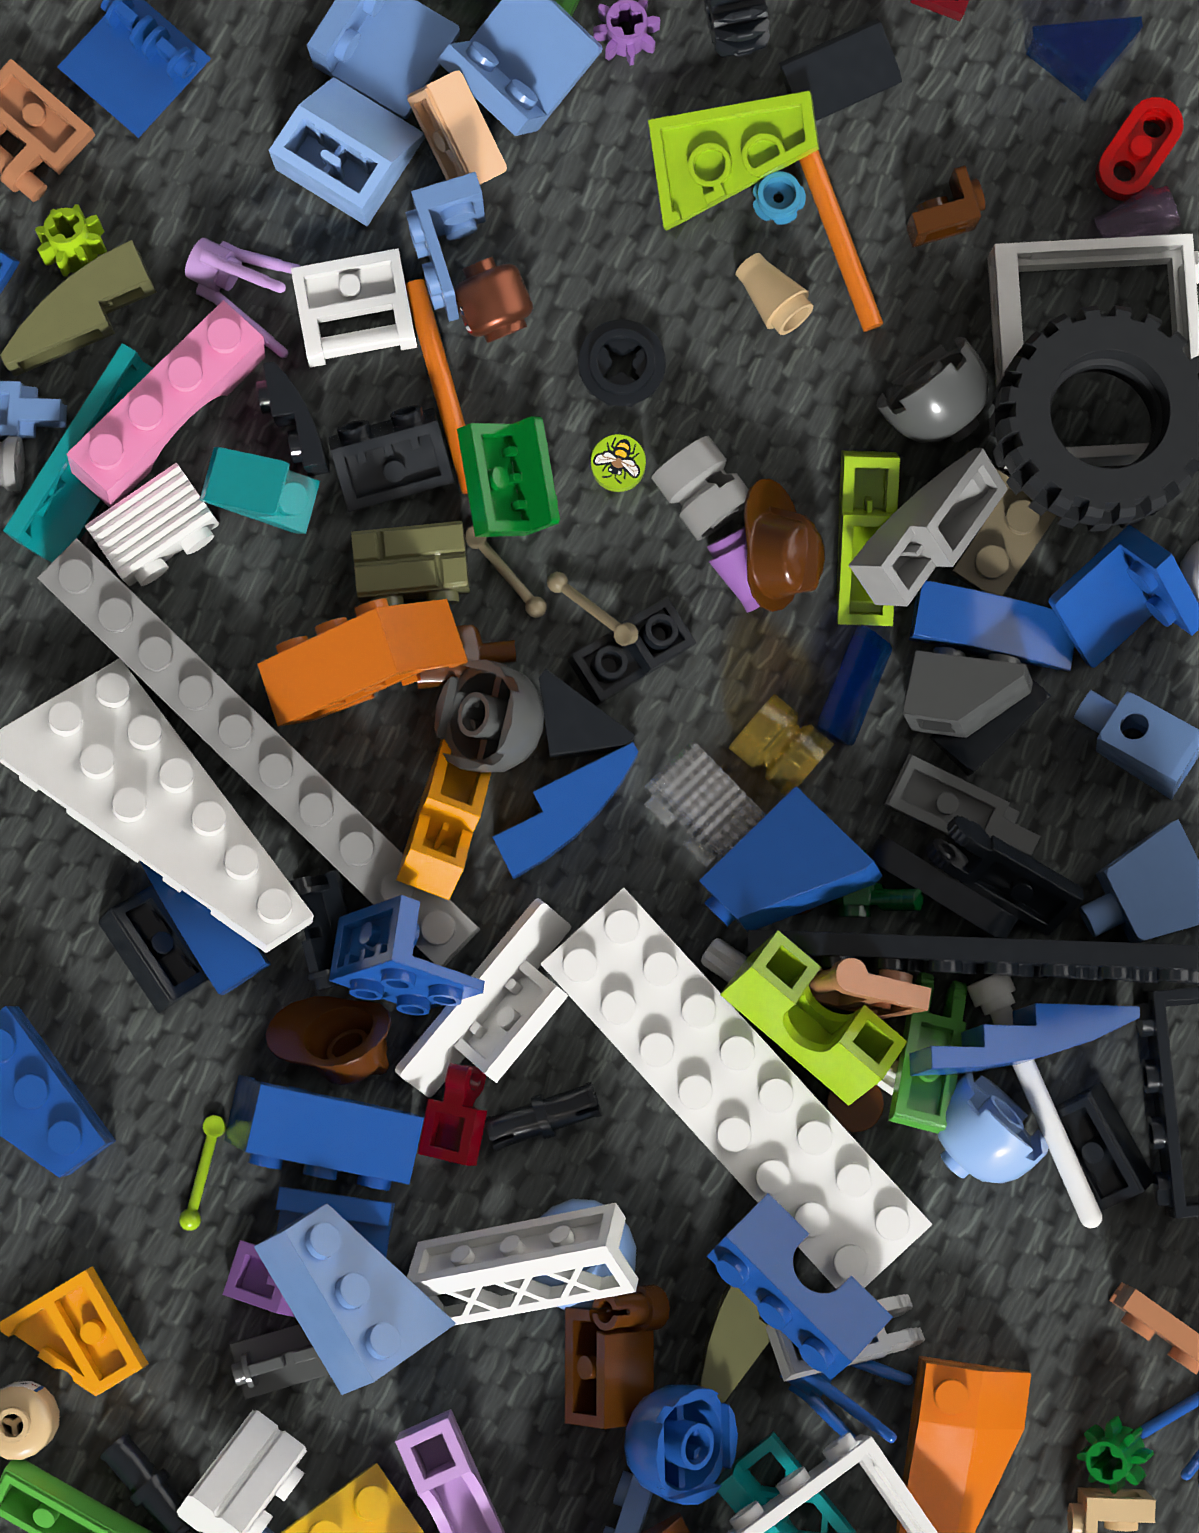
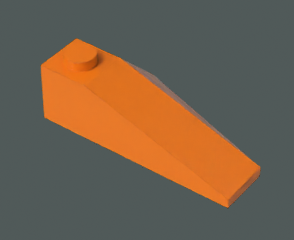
[896,1356,1031,1533]

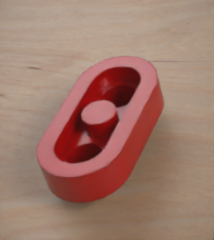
[1095,97,1184,201]

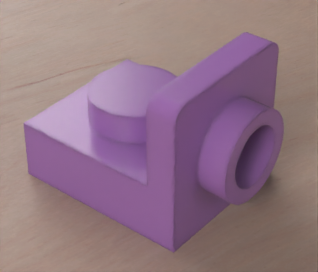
[222,1240,296,1318]

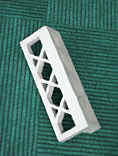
[407,1203,639,1325]

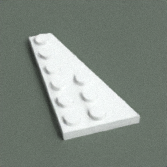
[0,658,314,953]

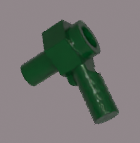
[829,850,923,918]

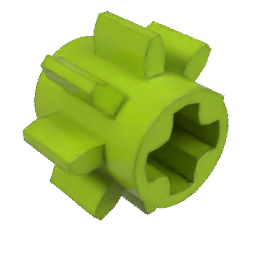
[35,204,107,277]

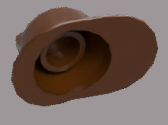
[744,478,825,612]
[265,996,391,1085]

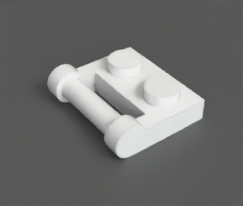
[291,248,418,368]

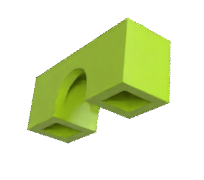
[720,930,907,1106]

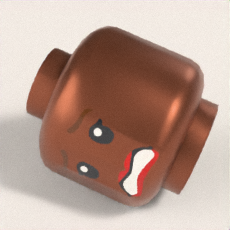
[454,257,533,343]

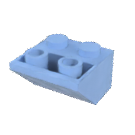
[269,77,425,226]

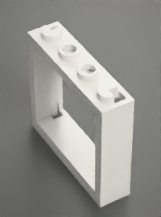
[988,234,1199,472]
[727,1432,938,1533]

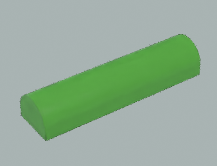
[0,1459,153,1533]

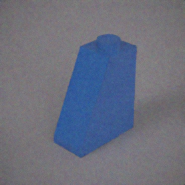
[699,786,882,932]

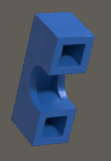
[707,1193,893,1380]

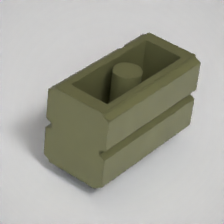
[351,521,470,606]

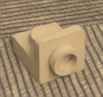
[1067,1487,1156,1533]

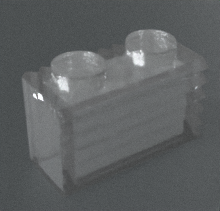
[644,740,766,868]

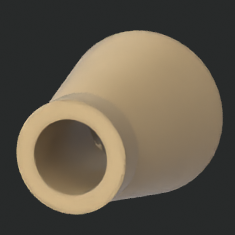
[736,253,813,335]

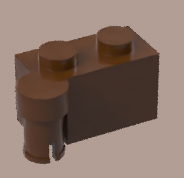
[565,1284,670,1429]

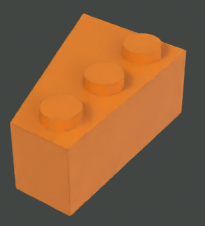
[257,598,468,727]

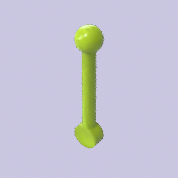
[179,1115,226,1231]

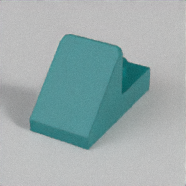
[199,447,320,534]

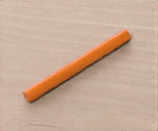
[799,150,884,332]
[406,279,468,494]

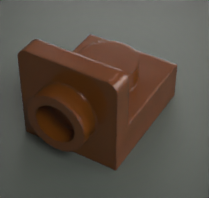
[906,165,986,248]

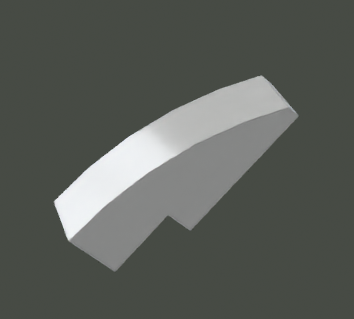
[849,448,1008,606]

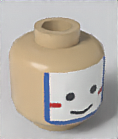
[0,1381,60,1460]

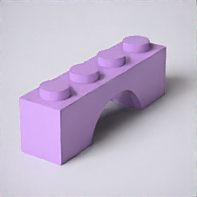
[395,1409,505,1533]

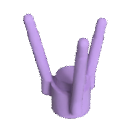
[185,238,300,358]

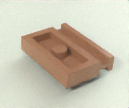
[1109,1282,1199,1375]

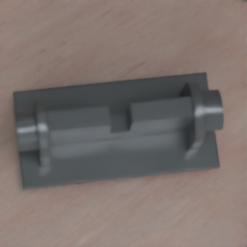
[230,1324,329,1399]

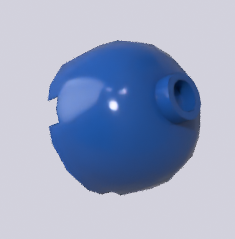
[624,1385,738,1505]

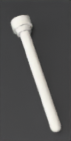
[967,974,1102,1228]

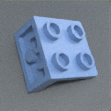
[307,0,460,119]
[436,0,603,136]
[405,172,486,322]

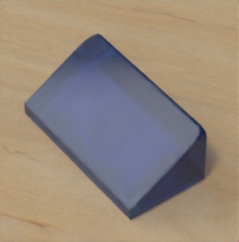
[814,624,892,746]

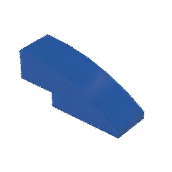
[909,580,1075,672]
[493,742,638,880]
[140,861,271,995]

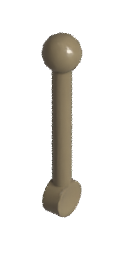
[465,526,547,618]
[547,572,638,646]

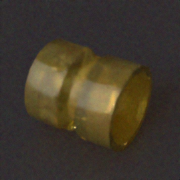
[729,694,834,796]

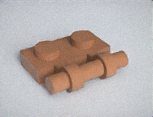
[0,59,95,202]

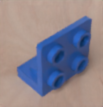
[1049,525,1199,668]
[329,895,485,1016]

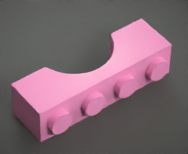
[66,300,265,508]

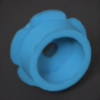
[752,171,806,225]

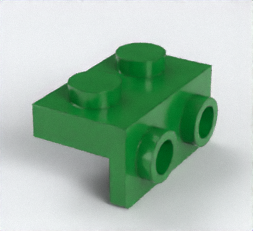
[457,416,560,537]

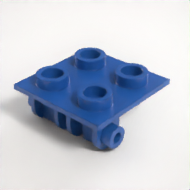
[57,0,211,138]

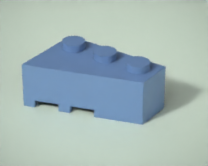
[254,1203,456,1395]

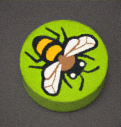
[591,434,646,492]

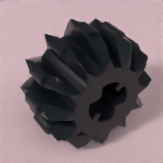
[704,0,770,57]

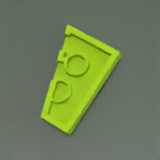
[648,91,820,231]

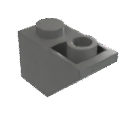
[903,647,1033,738]

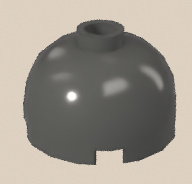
[876,337,989,443]
[434,660,544,772]

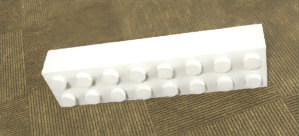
[541,888,933,1289]

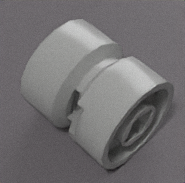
[652,436,749,541]

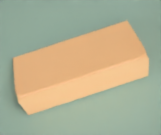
[407,71,507,184]

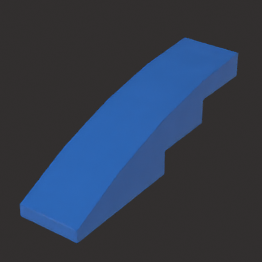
[909,1003,1140,1076]

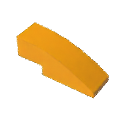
[396,739,492,900]

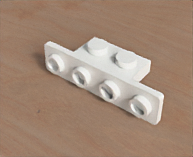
[395,898,571,1097]

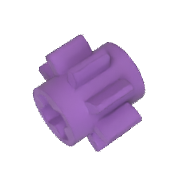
[593,0,660,66]

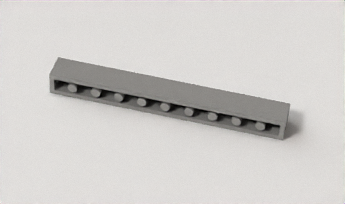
[38,538,481,967]

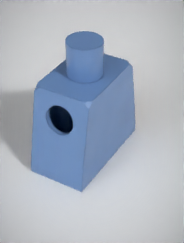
[1074,690,1199,800]
[1079,819,1199,943]

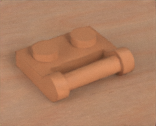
[809,958,932,1019]

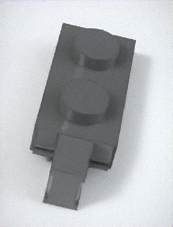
[884,754,1041,857]

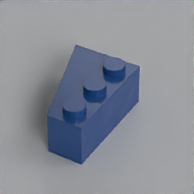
[0,1006,116,1178]
[224,1075,424,1191]

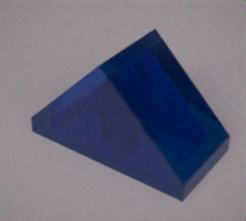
[1025,16,1143,102]

